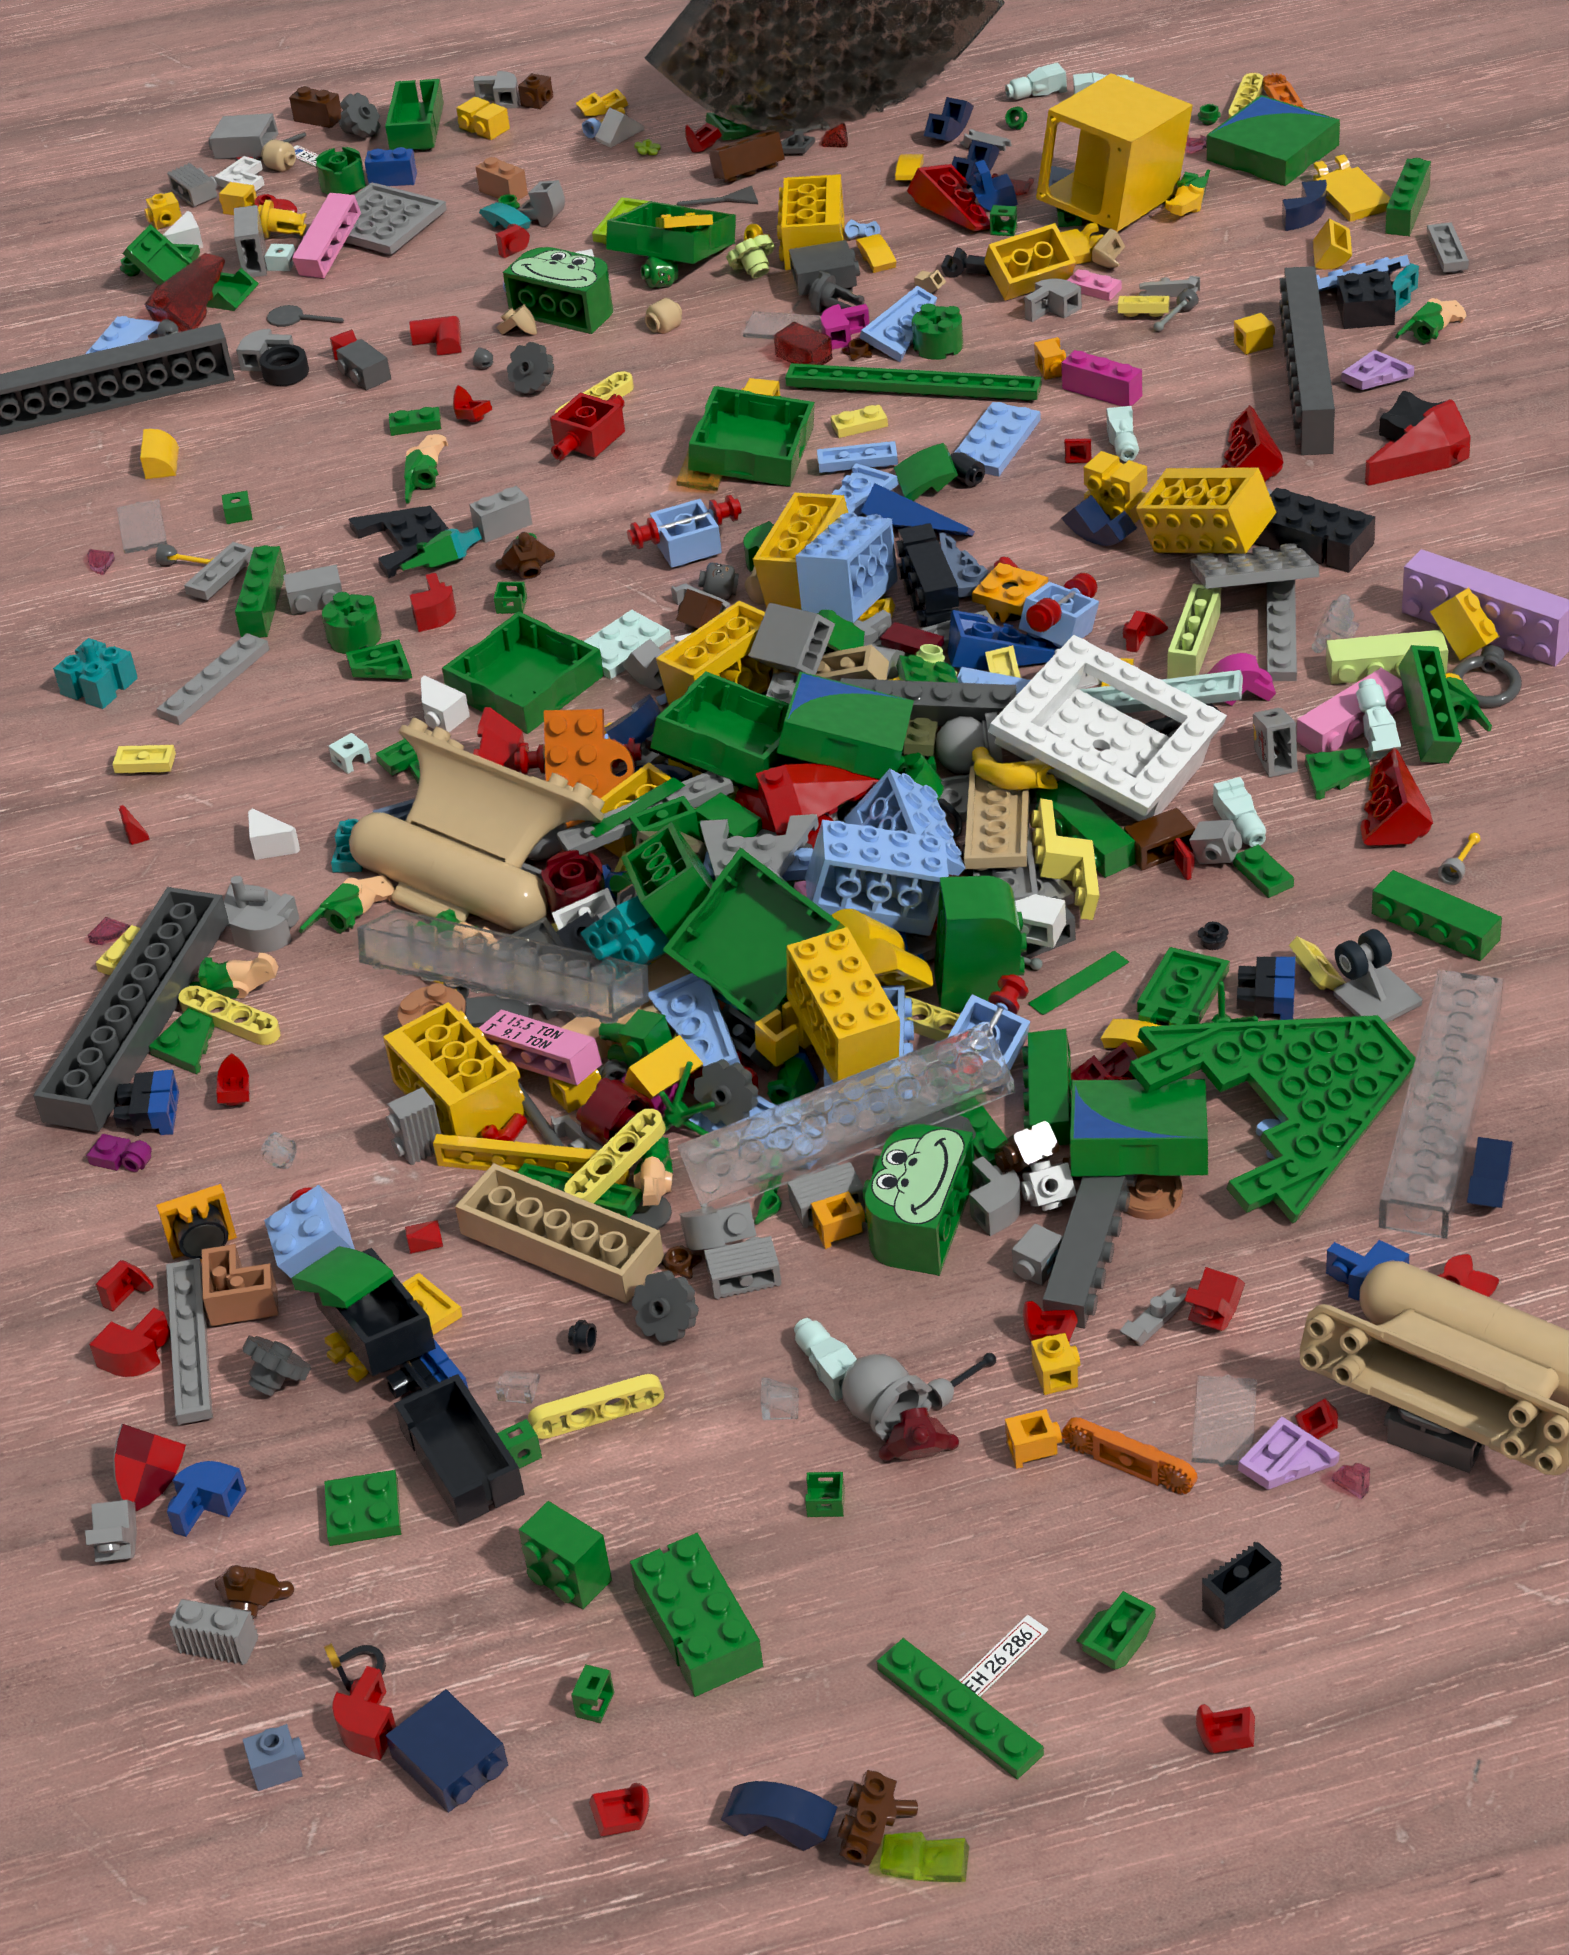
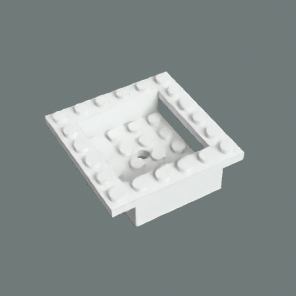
[988,635,1227,821]

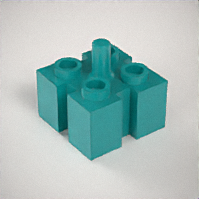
[53,638,138,709]
[581,896,669,986]

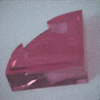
[1185,134,1207,154]
[87,549,115,575]
[88,917,130,945]
[1331,1463,1370,1499]

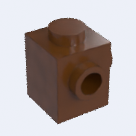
[518,73,553,109]
[676,589,723,632]

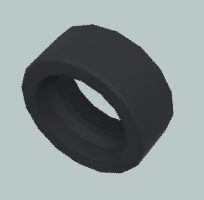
[259,344,309,386]

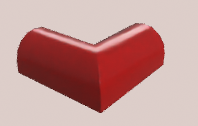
[409,316,462,355]

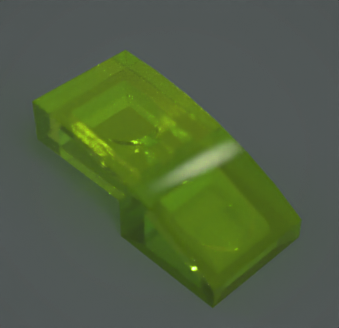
[880,1832,969,1882]

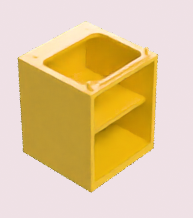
[1036,73,1193,232]

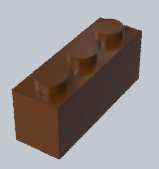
[708,131,785,182]

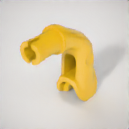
[972,747,1058,790]

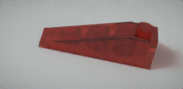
[144,253,225,332]

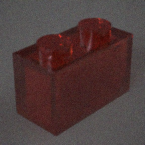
[774,322,833,365]

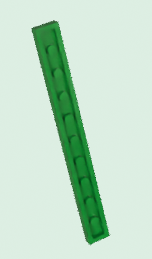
[785,363,1042,401]

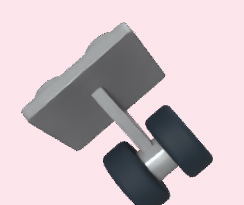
[1333,929,1423,1024]

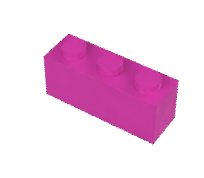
[1062,350,1142,407]

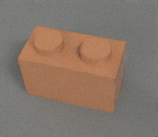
[475,157,528,201]

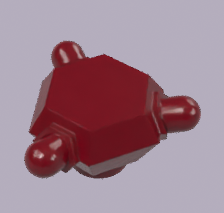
[879,1407,959,1461]

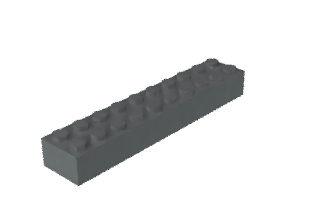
[1279,266,1335,455]
[0,323,235,435]
[33,887,229,1132]

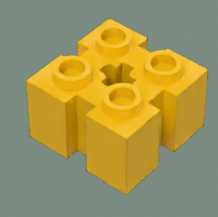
[1083,451,1147,524]

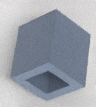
[242,1724,306,1791]

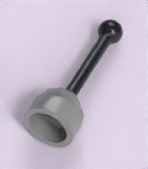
[927,1353,997,1410]

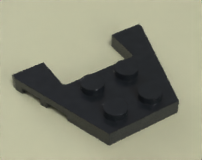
[349,505,449,578]

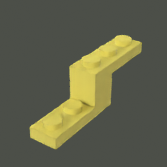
[1030,799,1100,920]

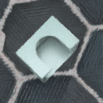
[264,244,295,271]
[328,733,371,774]

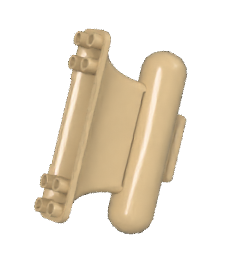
[349,717,605,931]
[1300,1260,1569,1475]

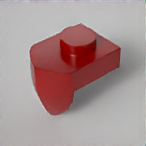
[685,123,722,152]
[496,224,530,258]
[453,385,493,422]
[1123,610,1168,653]
[217,1053,250,1106]
[96,1260,154,1312]
[1023,1301,1078,1342]
[1196,1704,1255,1753]
[589,1783,650,1837]

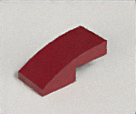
[1071,1042,1138,1080]

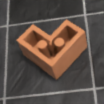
[202,1244,279,1326]

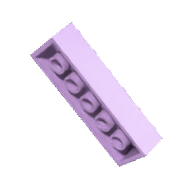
[1402,549,1569,667]

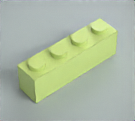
[1167,584,1221,679]
[1326,630,1448,685]

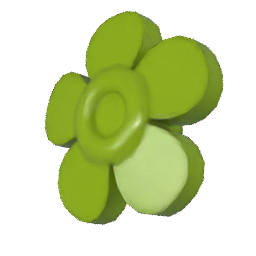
[634,139,661,155]

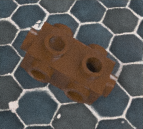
[837,1770,918,1866]

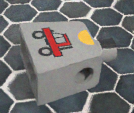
[1253,708,1298,777]

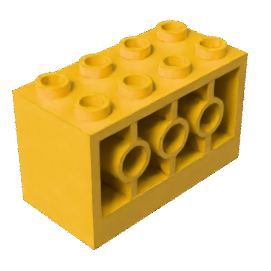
[777,174,844,270]
[1135,468,1277,554]
[753,492,848,610]
[656,601,773,705]
[786,927,900,1090]
[383,1002,525,1138]

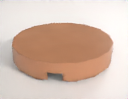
[1126,1174,1183,1220]

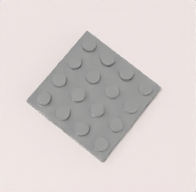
[345,182,447,255]
[1190,544,1320,589]

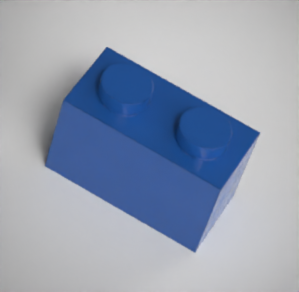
[364,147,417,186]

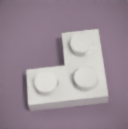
[214,156,265,192]

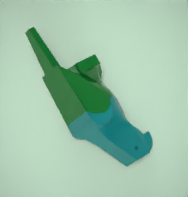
[400,527,482,571]

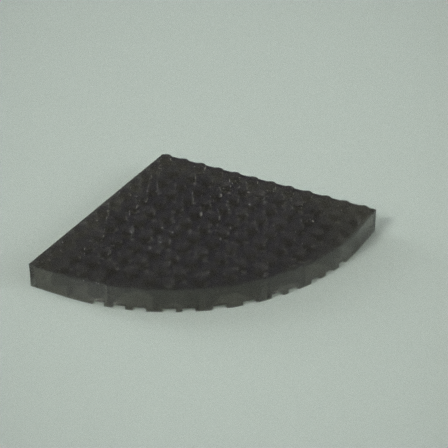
[645,0,1005,133]

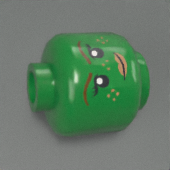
[641,257,678,288]

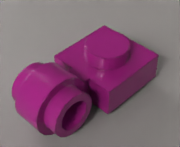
[86,1134,152,1172]

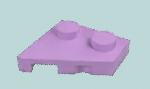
[1341,350,1414,390]
[1238,1416,1340,1490]

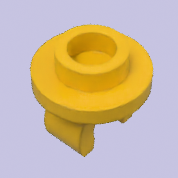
[744,224,770,241]

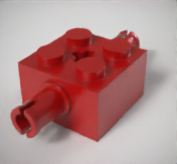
[550,392,625,461]

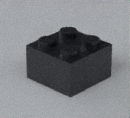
[1336,271,1396,329]

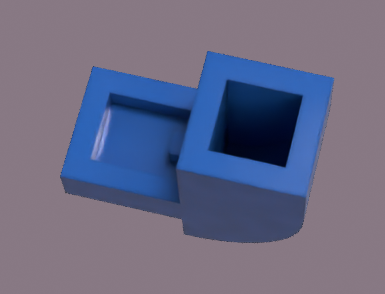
[971,160,1018,211]
[1326,1240,1410,1301]
[167,1461,246,1537]

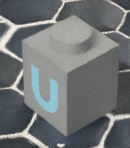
[1012,1224,1063,1286]

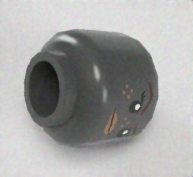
[698,562,739,601]

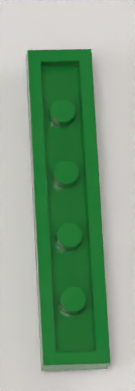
[877,1638,1044,1780]

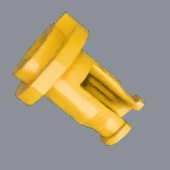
[258,200,307,238]

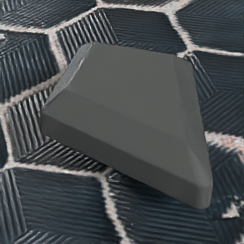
[781,131,815,155]

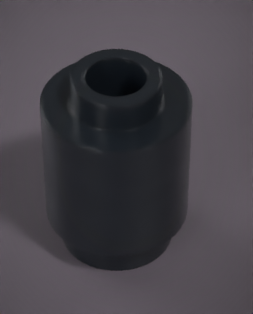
[950,452,985,487]

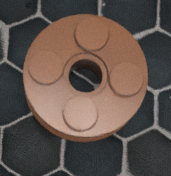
[397,983,466,1026]

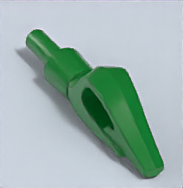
[754,1162,783,1225]

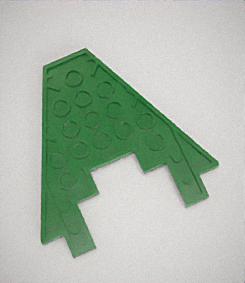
[1129,1015,1418,1224]

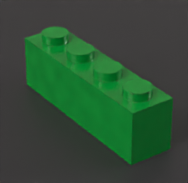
[1385,158,1431,237]
[235,545,286,638]
[1398,645,1462,763]
[1035,780,1135,878]
[1371,870,1502,961]
[1022,1028,1072,1146]

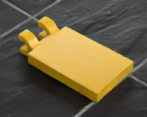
[1313,154,1390,222]
[655,212,713,232]
[1060,222,1103,264]
[324,1273,462,1382]

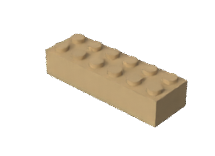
[455,1163,664,1303]

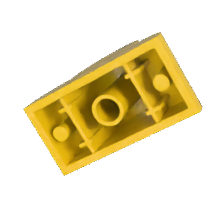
[831,909,933,993]

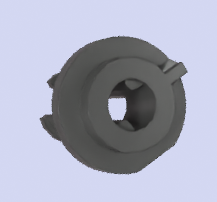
[809,271,865,313]

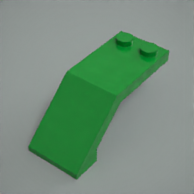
[122,224,259,311]

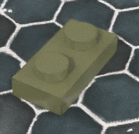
[904,718,938,756]

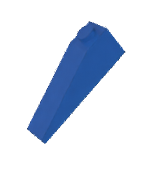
[861,483,975,536]
[948,610,1060,670]

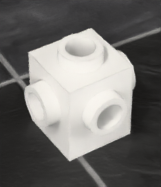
[1020,1160,1077,1211]

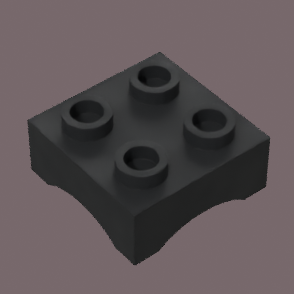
[1379,391,1445,441]

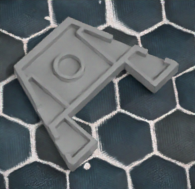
[700,814,819,880]

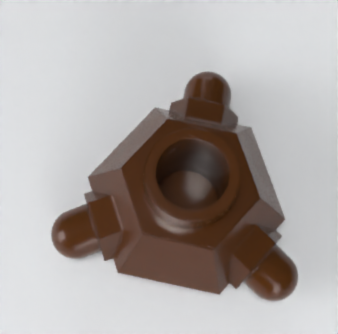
[495,532,555,579]
[214,1565,294,1619]

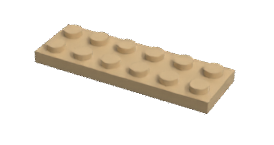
[964,766,1030,871]

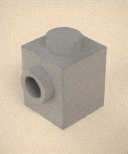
[1189,819,1242,864]

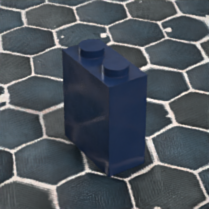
[386,1689,509,1813]

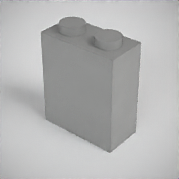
[209,113,279,159]
[234,205,267,277]
[749,603,835,675]

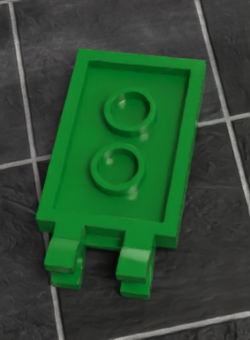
[1137,947,1230,1025]

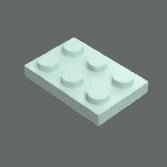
[584,610,671,679]

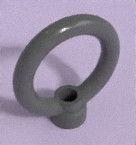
[1452,645,1522,708]

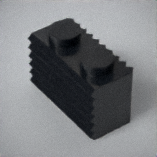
[1202,1542,1282,1629]

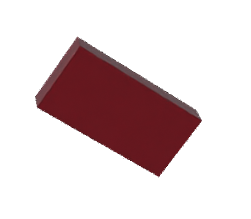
[880,622,944,655]

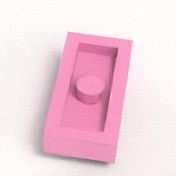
[1067,269,1122,301]

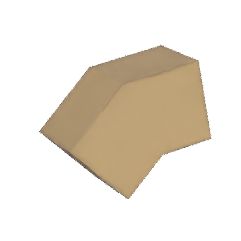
[914,269,946,293]

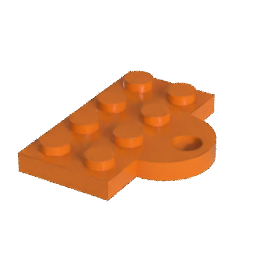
[544,709,635,828]

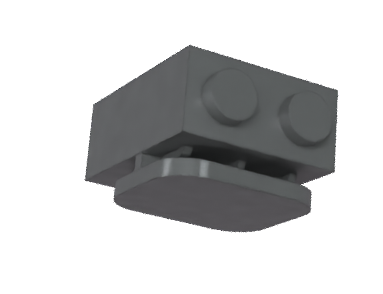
[789,240,860,296]
[1384,1405,1485,1473]

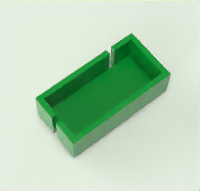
[385,79,444,150]
[630,1532,764,1697]

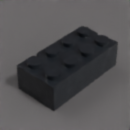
[1254,487,1375,573]
[895,523,959,628]
[314,1247,436,1376]
[394,1374,525,1526]

